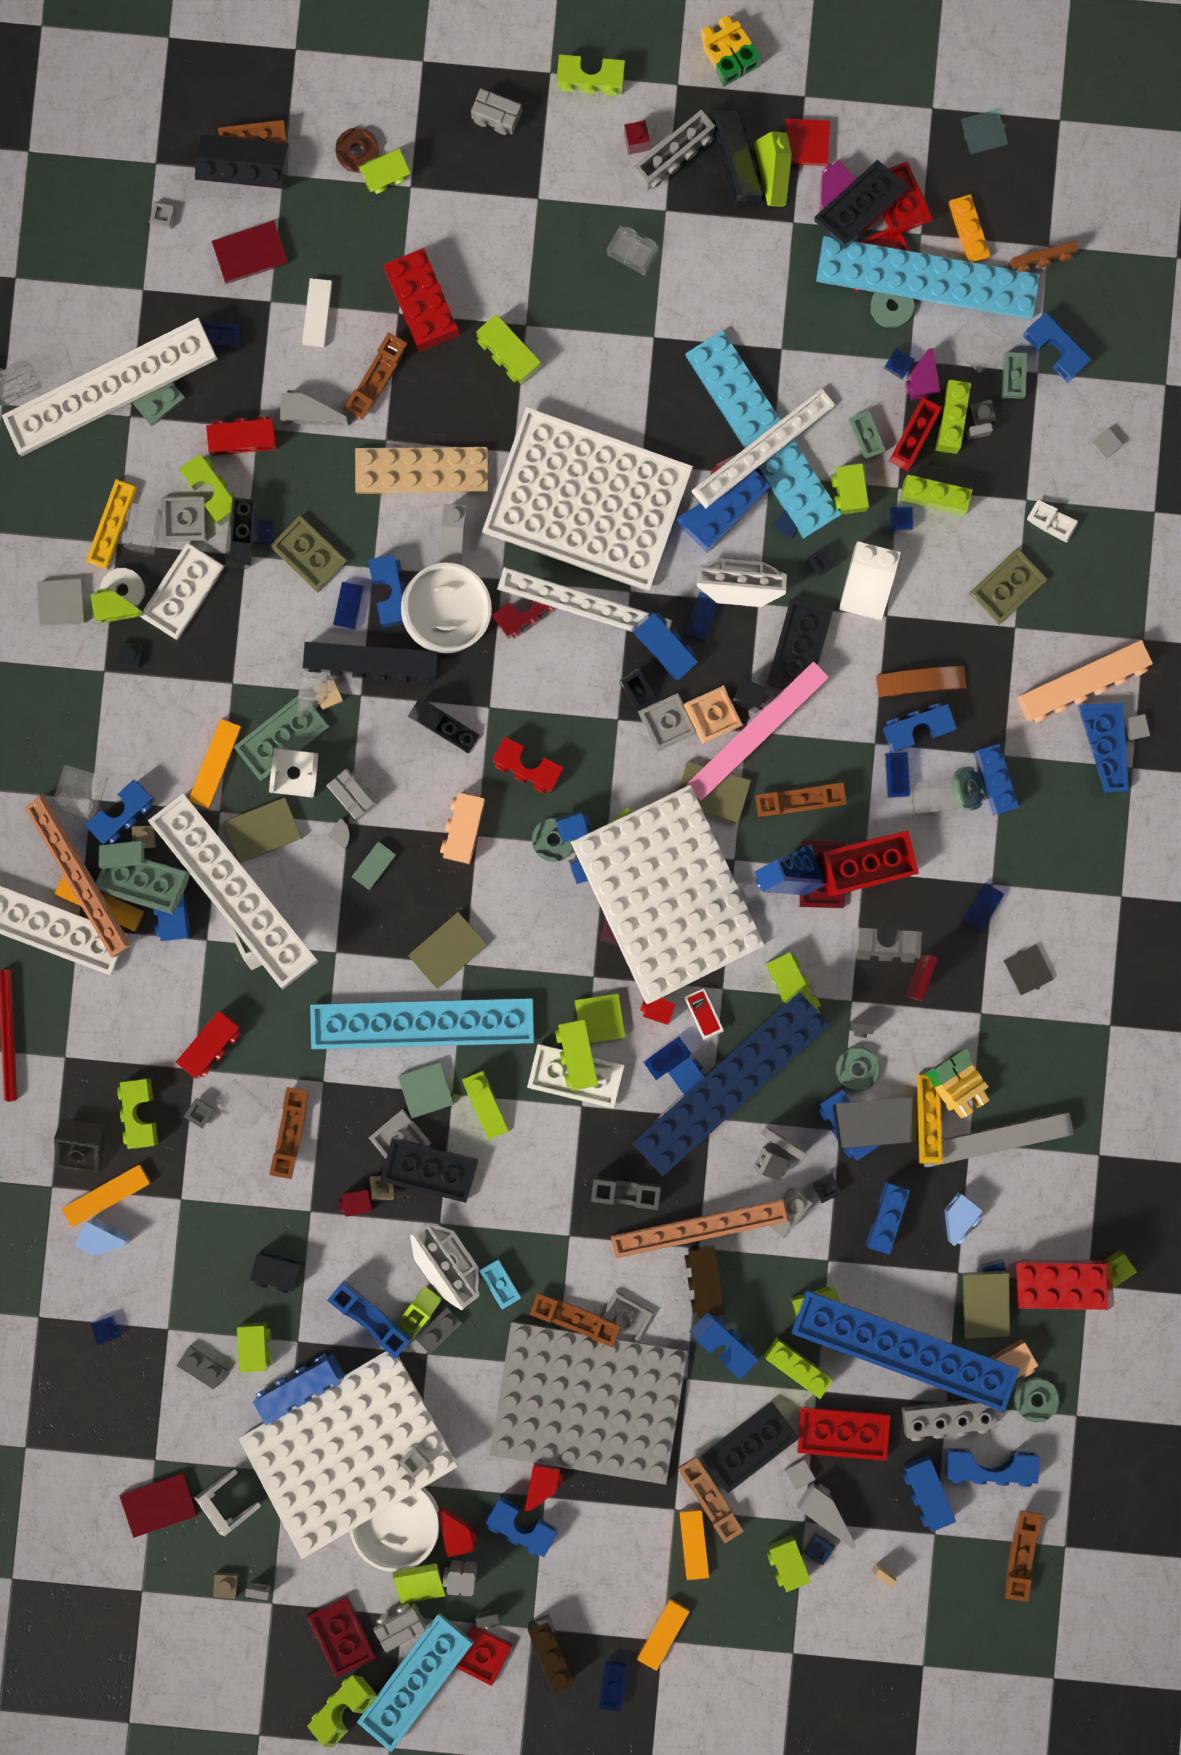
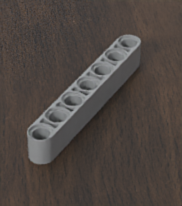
[924,1112,1074,1167]

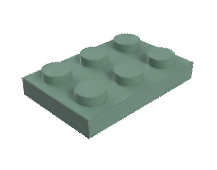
[132,382,186,426]

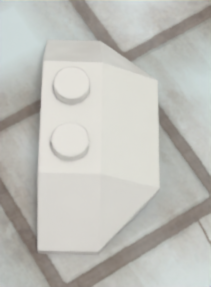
[697,558,787,607]
[410,1223,479,1310]

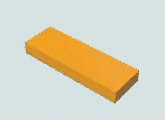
[679,1509,709,1580]
[637,1599,690,1671]

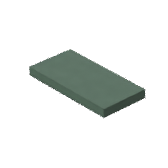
[234,692,330,782]
[96,859,191,915]

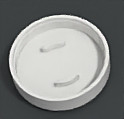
[401,563,492,654]
[350,1487,441,1572]

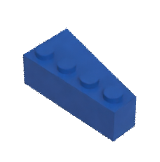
[676,470,771,553]
[755,844,827,895]
[252,1353,345,1426]

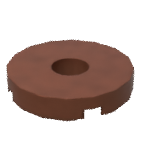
[335,128,379,173]

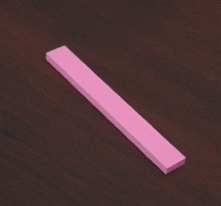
[686,662,829,801]

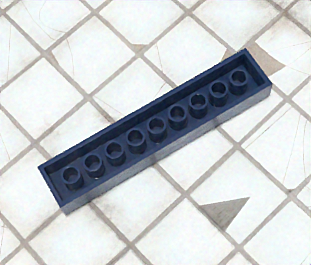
[632,991,830,1177]

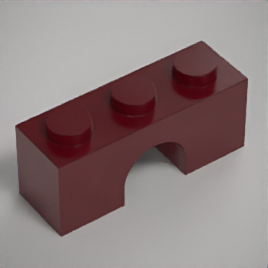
[492,576,558,639]

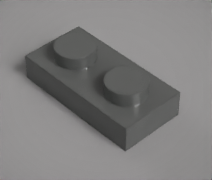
[415,1306,463,1354]
[176,1346,227,1390]

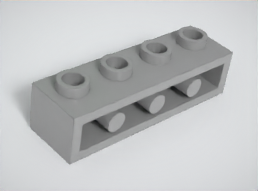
[633,110,715,191]
[902,1400,997,1441]

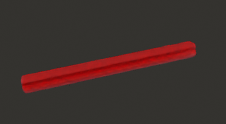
[0,969,17,1102]

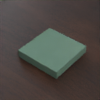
[398,1062,454,1118]

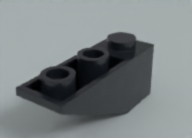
[225,497,255,569]
[408,698,480,754]

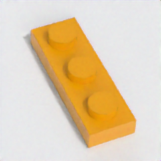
[949,194,990,263]

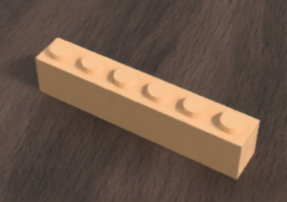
[1017,640,1153,723]

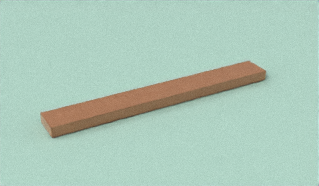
[25,795,131,958]
[611,1198,790,1258]

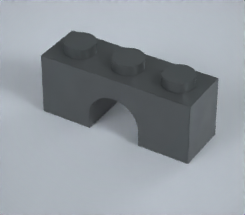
[591,1177,661,1210]

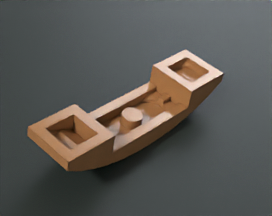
[678,1456,744,1543]

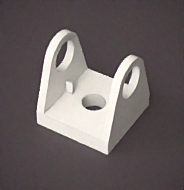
[269,748,318,797]
[194,1469,261,1536]

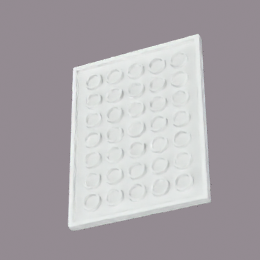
[482,407,693,592]
[571,785,765,1004]
[239,1351,459,1559]

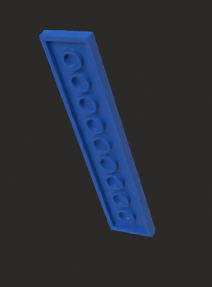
[791,1290,1020,1412]

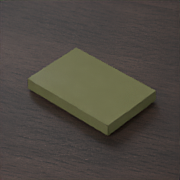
[270,515,348,593]
[969,548,1048,625]
[679,762,751,823]
[223,798,302,863]
[408,912,487,989]
[963,1271,1010,1339]

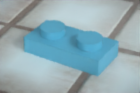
[479,1259,521,1309]

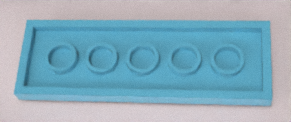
[357,1613,474,1752]

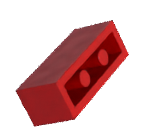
[888,397,942,471]
[206,416,278,456]
[176,1010,242,1079]

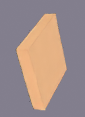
[684,685,743,744]

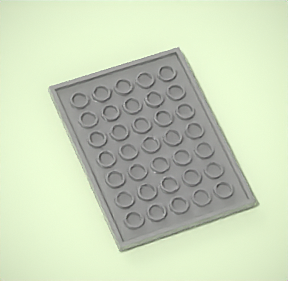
[490,1321,687,1485]

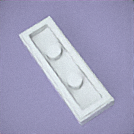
[302,278,332,348]

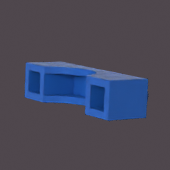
[327,1280,412,1359]
[945,1448,1039,1487]

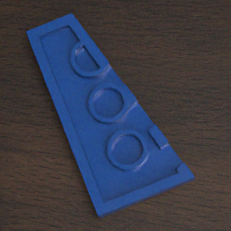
[1077,703,1129,793]

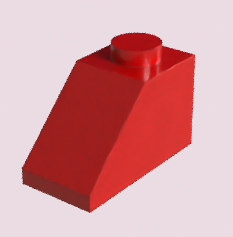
[525,1463,563,1511]
[438,1507,478,1557]

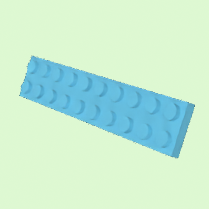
[816,236,1040,320]
[685,330,841,539]
[310,998,534,1049]

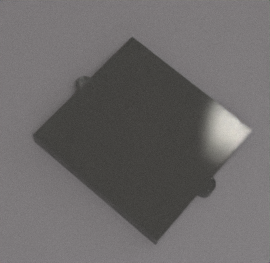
[1003,945,1054,995]

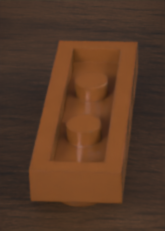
[218,120,287,143]
[1008,241,1078,273]

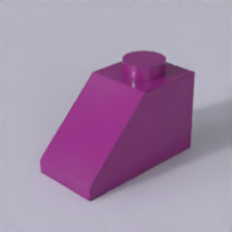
[819,160,856,212]
[905,348,940,401]

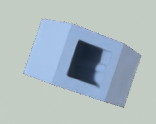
[944,1192,983,1246]
[74,1218,130,1256]

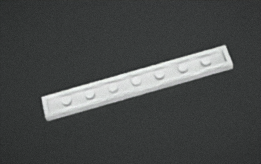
[692,388,836,508]
[497,567,672,632]

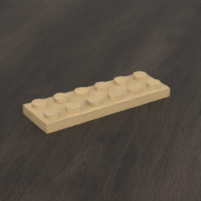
[355,447,488,494]

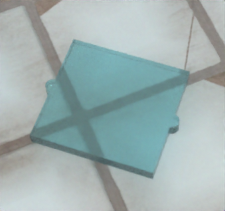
[961,109,1008,155]

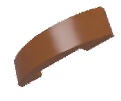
[343,332,407,420]
[876,666,967,698]
[755,783,847,817]
[269,1087,309,1179]
[530,1293,621,1348]
[1005,1510,1043,1602]

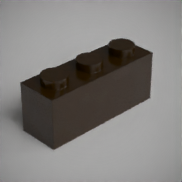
[684,1245,725,1318]
[528,1614,575,1694]

